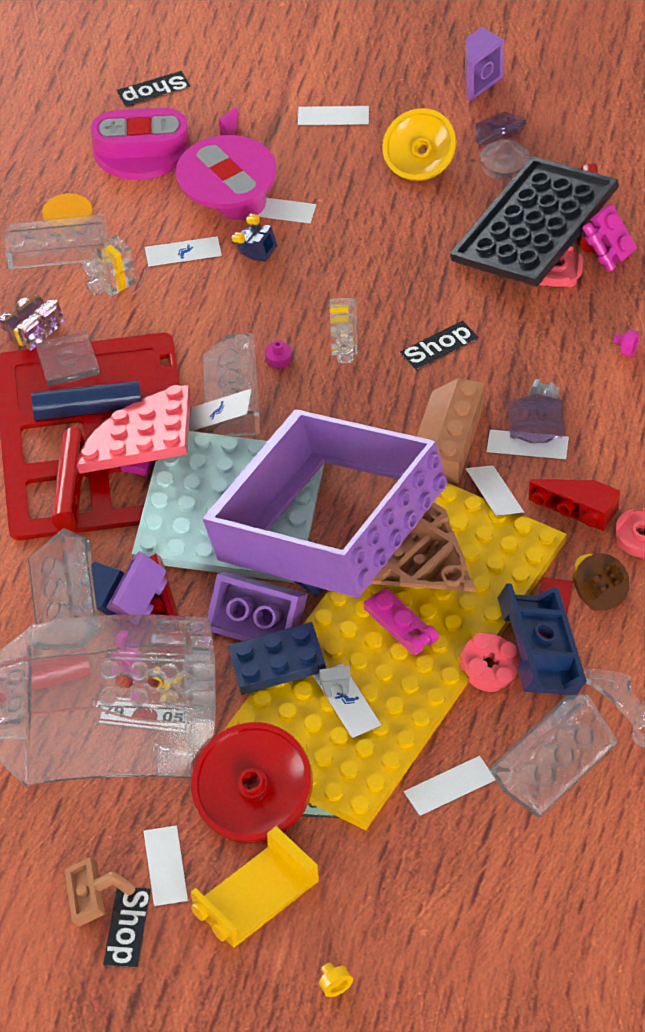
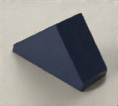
[91,562,124,621]

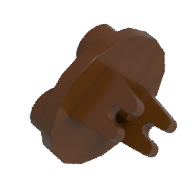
[572,553,629,611]

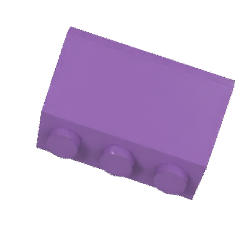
[204,571,308,641]

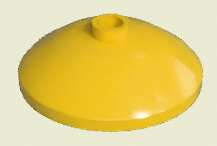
[382,108,456,181]

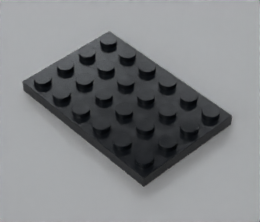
[450,156,619,287]

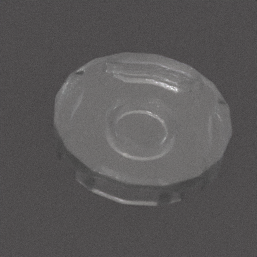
[480,140,530,180]

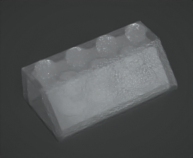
[4,214,110,269]
[202,333,261,436]
[28,528,102,650]
[488,694,619,817]

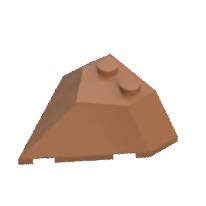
[371,502,476,592]

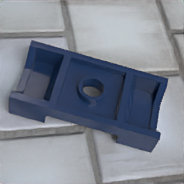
[497,583,587,695]

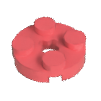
[539,246,583,287]
[615,507,645,561]
[459,633,519,692]

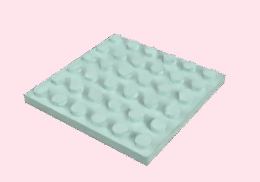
[132,431,325,583]

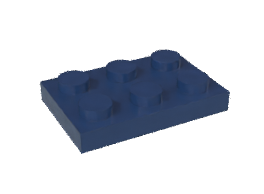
[228,622,327,695]

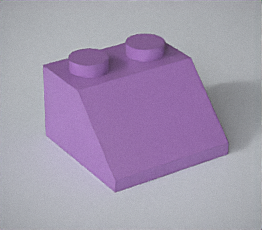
[465,27,504,101]
[106,551,167,624]

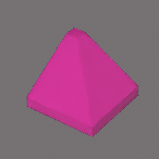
[219,107,239,136]

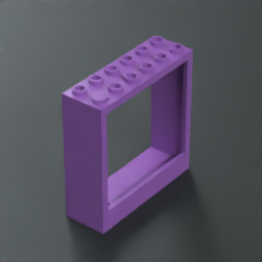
[202,409,448,598]

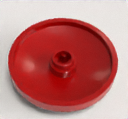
[191,722,313,843]

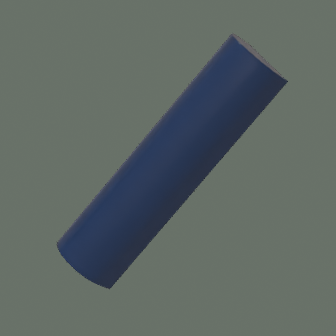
[31,380,141,420]

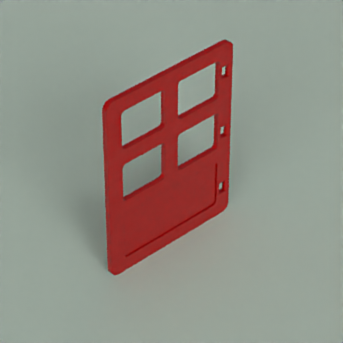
[0,333,180,541]

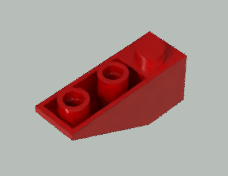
[529,479,620,531]

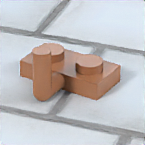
[65,857,136,927]

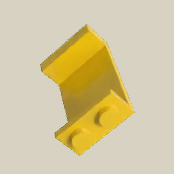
[191,826,319,948]

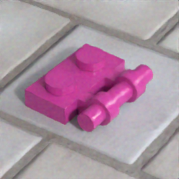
[582,204,637,272]

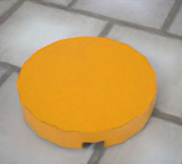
[42,193,93,234]

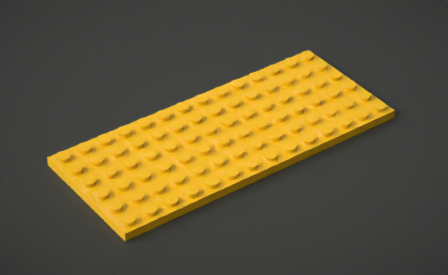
[223,483,567,830]

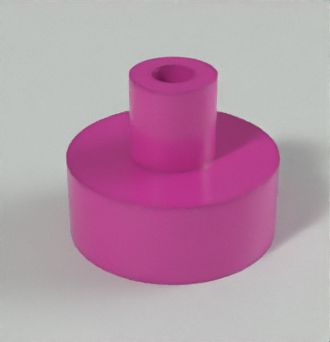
[613,329,640,358]
[265,340,292,369]

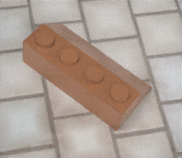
[416,378,485,484]

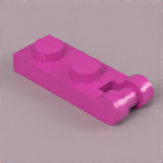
[364,587,439,656]

